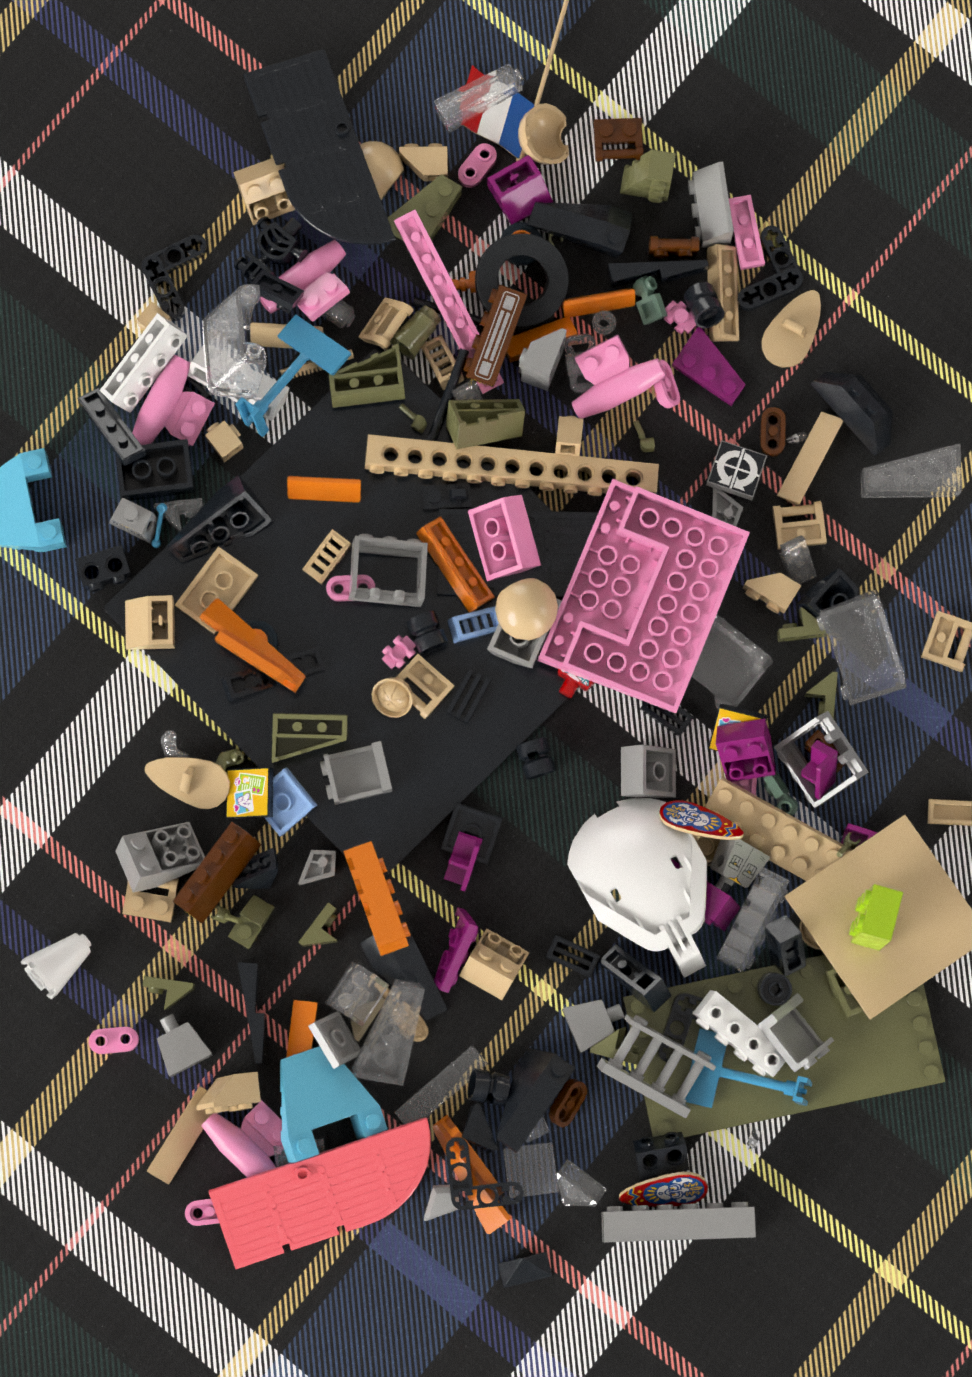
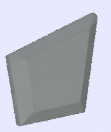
[712,488,743,526]
[298,850,336,885]
[424,1184,459,1221]

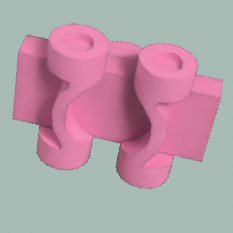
[664,300,696,334]
[382,635,416,670]

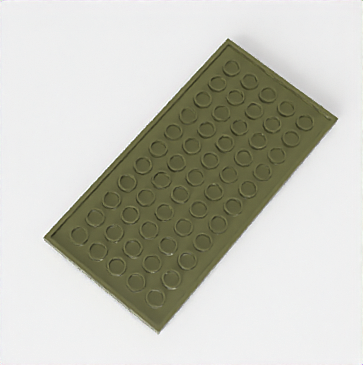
[623,955,945,1137]

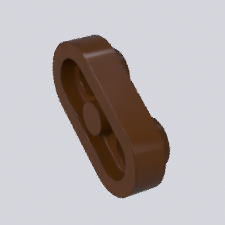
[760,407,786,457]
[549,1079,587,1127]

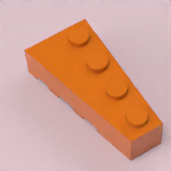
[343,841,411,956]

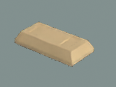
[928,799,972,826]

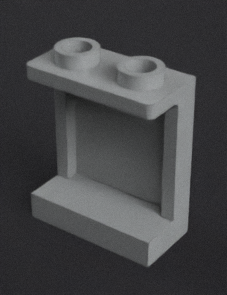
[320,741,392,805]
[758,993,834,1073]

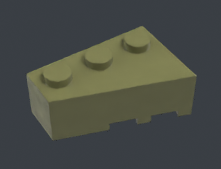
[620,149,676,203]
[388,174,462,241]
[329,344,405,408]
[446,399,525,449]
[272,713,348,763]

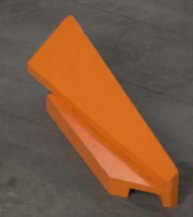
[200,598,305,693]
[432,1115,511,1234]

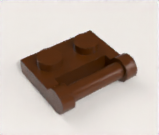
[593,118,643,162]
[648,236,699,259]

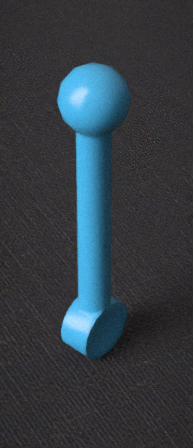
[151,503,167,548]

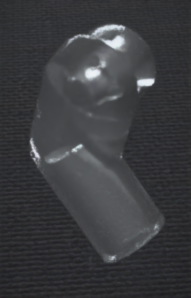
[160,730,189,758]

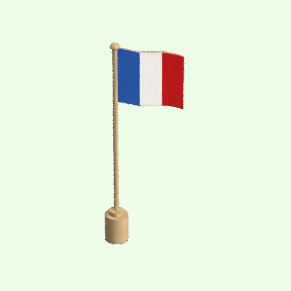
[457,0,569,161]

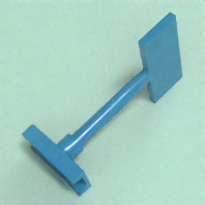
[235,314,352,437]
[685,1029,813,1108]

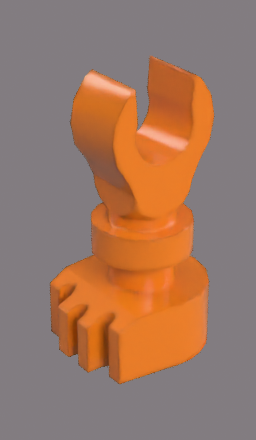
[451,271,477,293]

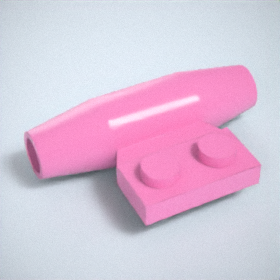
[259,240,350,322]
[572,335,666,419]
[132,355,215,446]
[202,1100,284,1177]

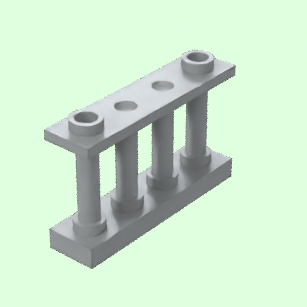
[597,1015,716,1118]

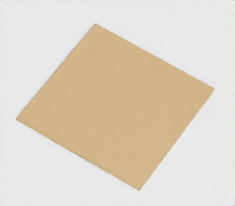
[784,815,972,1020]

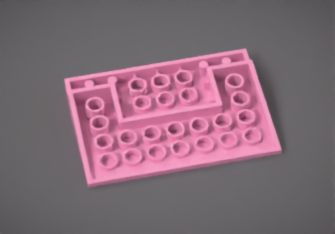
[538,479,750,713]

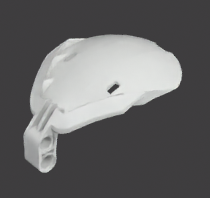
[567,798,707,978]

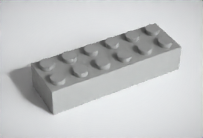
[601,1202,756,1243]

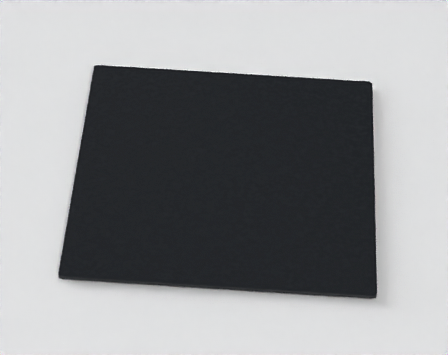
[105,346,578,877]

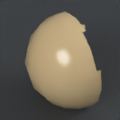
[518,103,569,165]
[360,141,404,200]
[495,578,558,641]

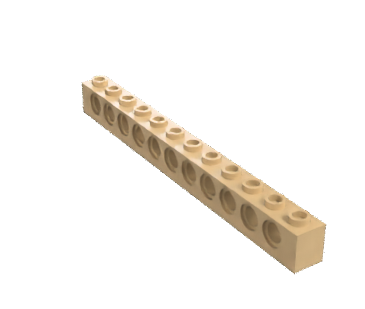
[365,434,659,496]

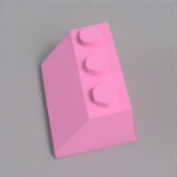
[468,495,541,581]

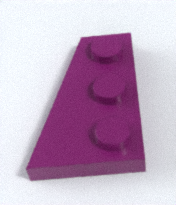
[672,327,746,406]
[434,907,478,993]

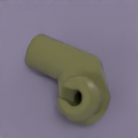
[216,749,244,770]

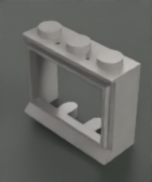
[348,534,428,607]
[774,711,869,808]

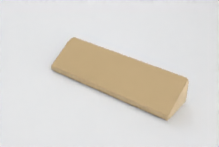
[707,244,739,342]
[777,411,843,506]
[147,1086,212,1184]

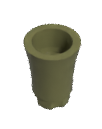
[390,305,441,360]

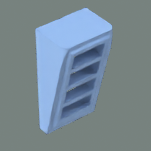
[447,606,499,643]

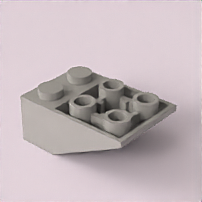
[115,822,205,893]

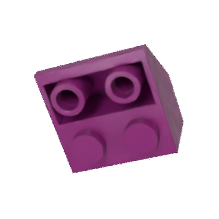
[487,155,553,225]
[716,718,776,782]

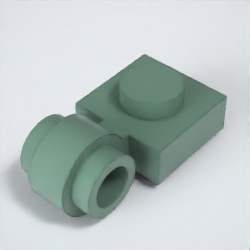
[633,276,668,325]
[763,771,798,816]

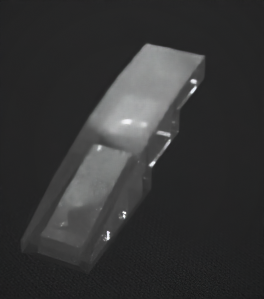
[394,1045,488,1124]

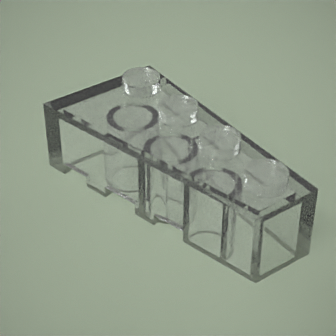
[861,444,962,498]
[716,867,790,972]
[350,979,425,1086]

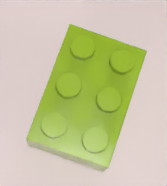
[849,884,903,951]

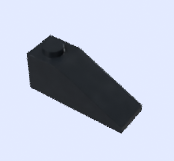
[599,944,672,1012]

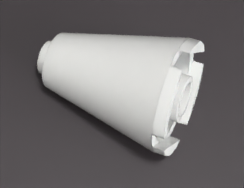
[21,933,91,999]

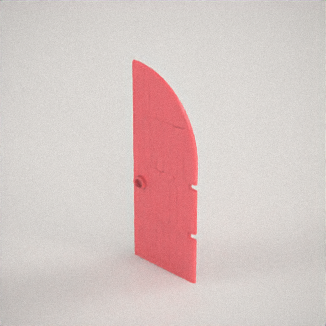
[208,1118,431,1269]

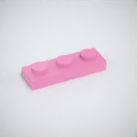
[729,195,765,270]

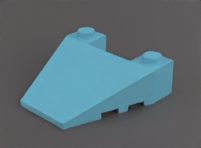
[0,448,67,552]
[280,1046,388,1163]

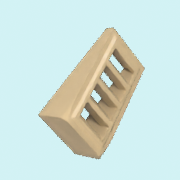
[421,335,464,390]
[302,529,352,585]

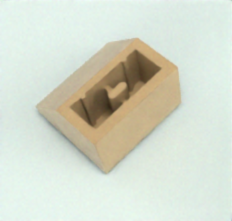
[233,158,295,225]
[125,595,175,650]
[459,929,529,1000]
[196,1072,261,1114]

